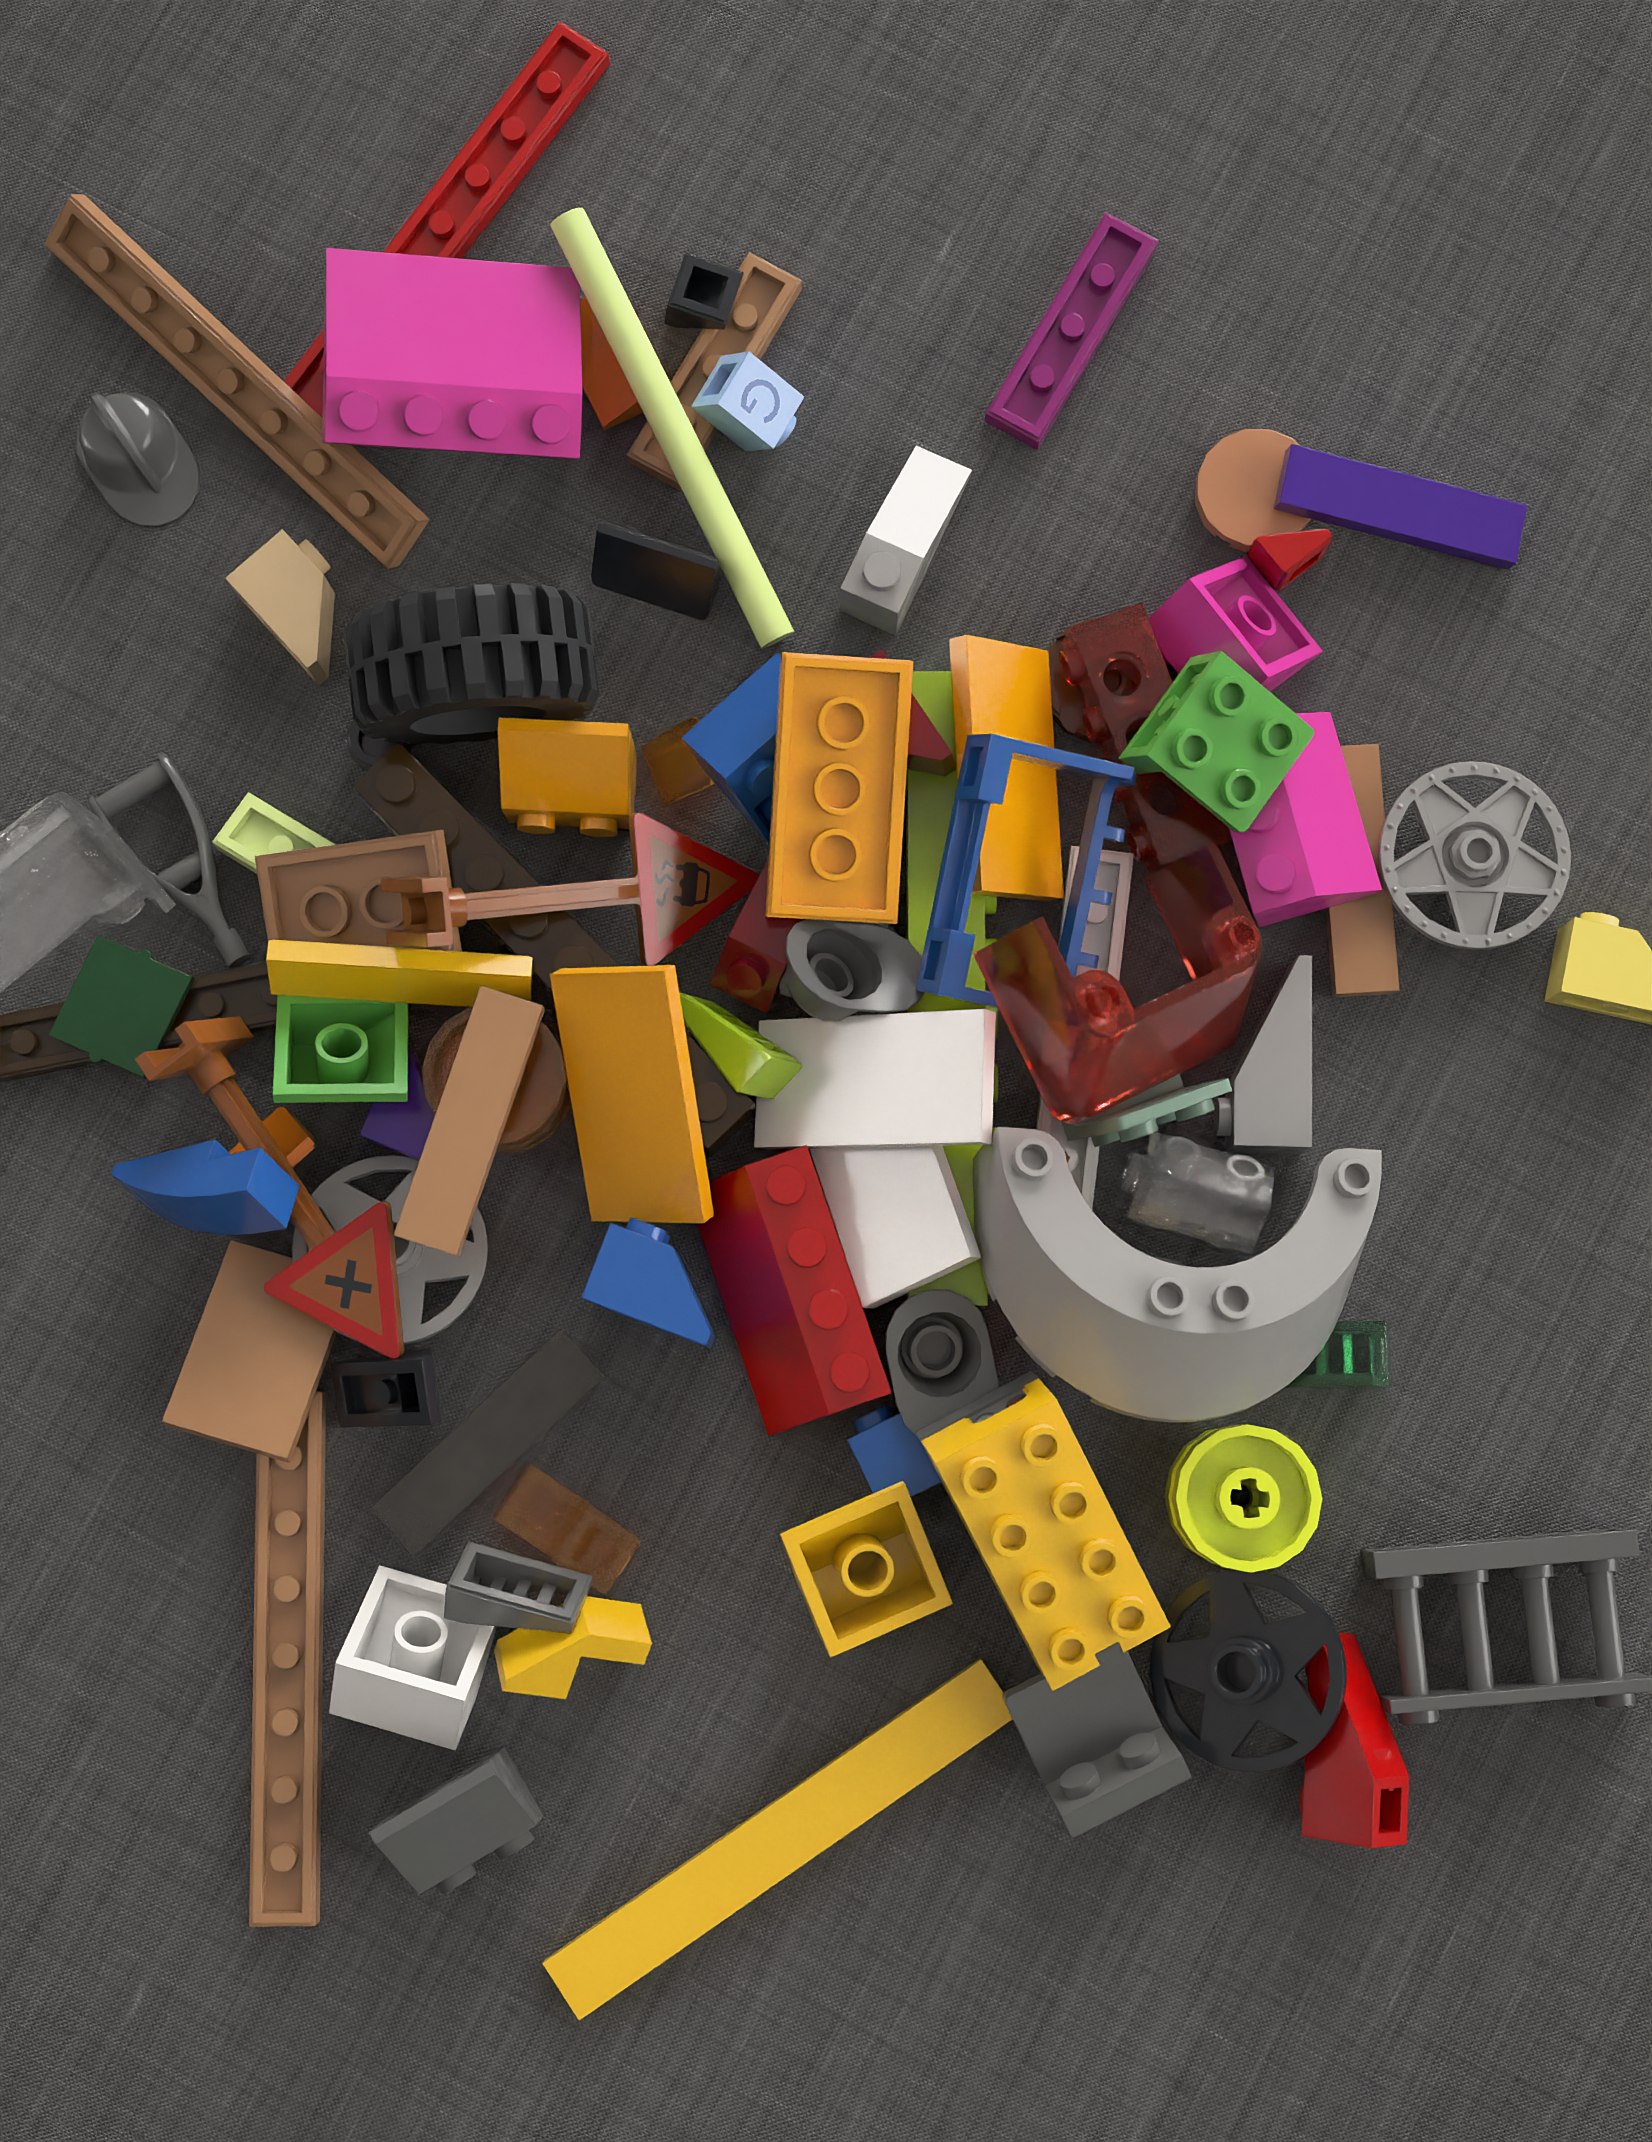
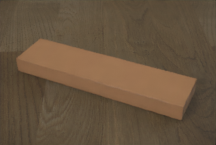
[627,252,802,491]
[1325,744,1400,998]
[394,986,545,1257]

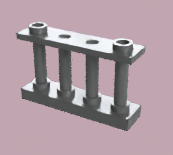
[1361,1528,1652,1724]

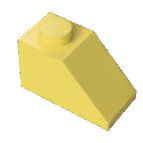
[1544,912,1652,1025]

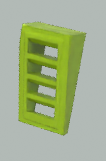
[679,992,802,1099]

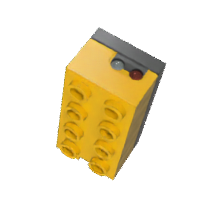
[916,1370,1171,1691]

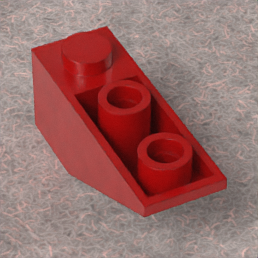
[1299,1632,1409,1848]

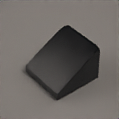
[664,252,744,330]

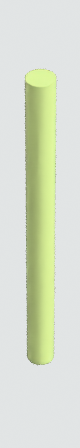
[550,208,794,649]

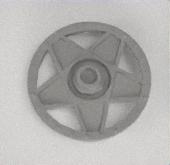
[1378,761,1571,950]
[292,1155,488,1345]

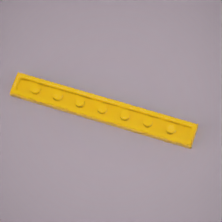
[542,1658,1013,2021]

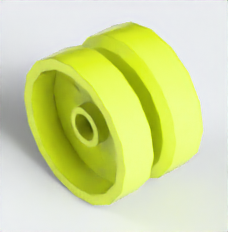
[1164,1424,1322,1573]

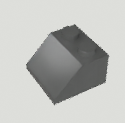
[369,1747,543,1894]

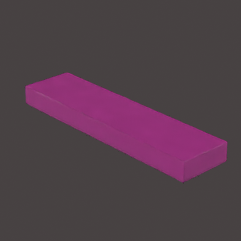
[984,212,1159,450]

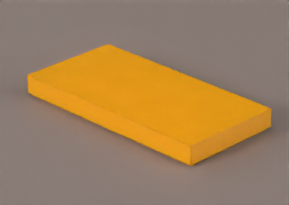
[949,635,1064,901]
[765,652,913,924]
[550,965,714,1223]

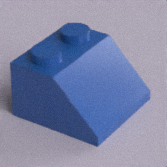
[581,1218,716,1350]

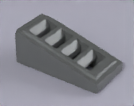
[444,1541,593,1633]

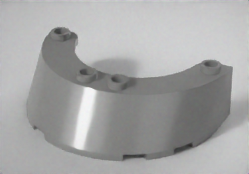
[973,1127,1382,1423]

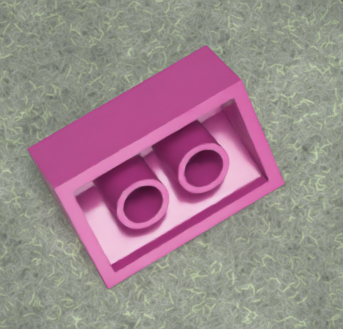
[1229,712,1382,927]

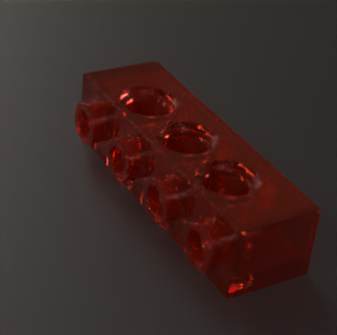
[1059,602,1232,874]

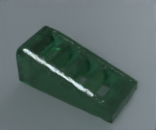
[1283,1321,1392,1389]

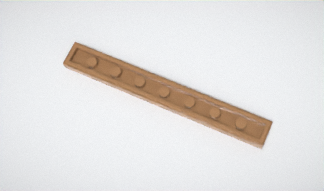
[44,194,430,569]
[249,1392,326,1927]

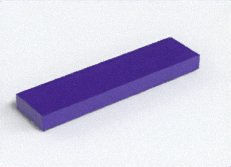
[1274,444,1527,570]

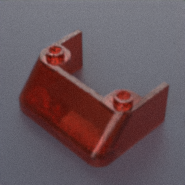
[973,841,1262,1124]

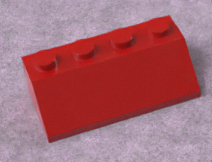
[697,1145,892,1436]

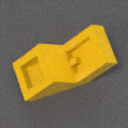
[494,1596,652,1699]

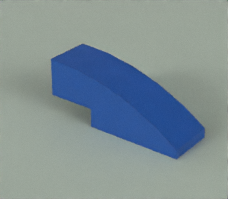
[111,1140,299,1235]

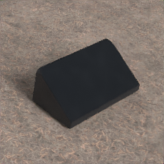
[591,522,721,620]

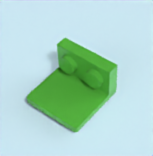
[1118,651,1314,833]

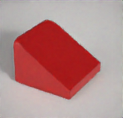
[1247,528,1333,592]

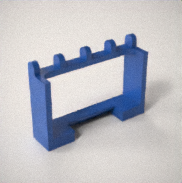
[916,733,1137,1025]

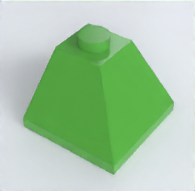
[273,995,408,1103]

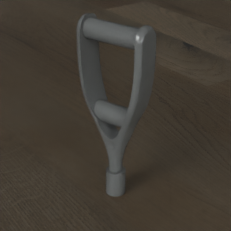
[88,753,251,968]

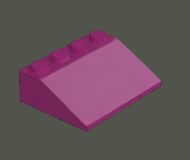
[322,248,582,459]

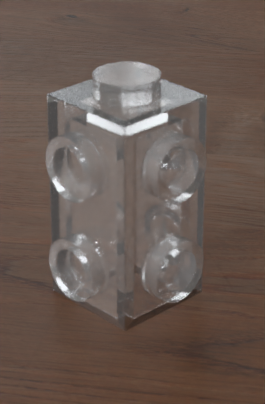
[1121,1132,1275,1254]

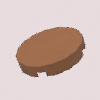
[1195,429,1311,552]

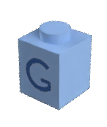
[691,351,804,451]

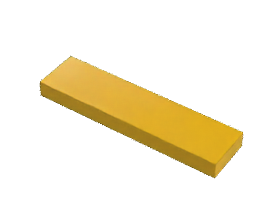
[266,940,532,1007]

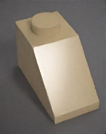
[226,529,335,686]

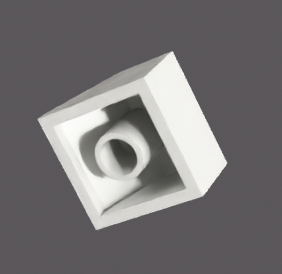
[329,1565,497,1751]

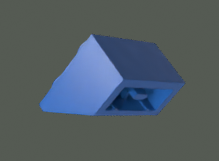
[682,653,780,844]

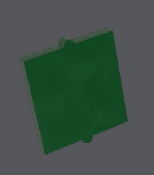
[49,935,195,1079]

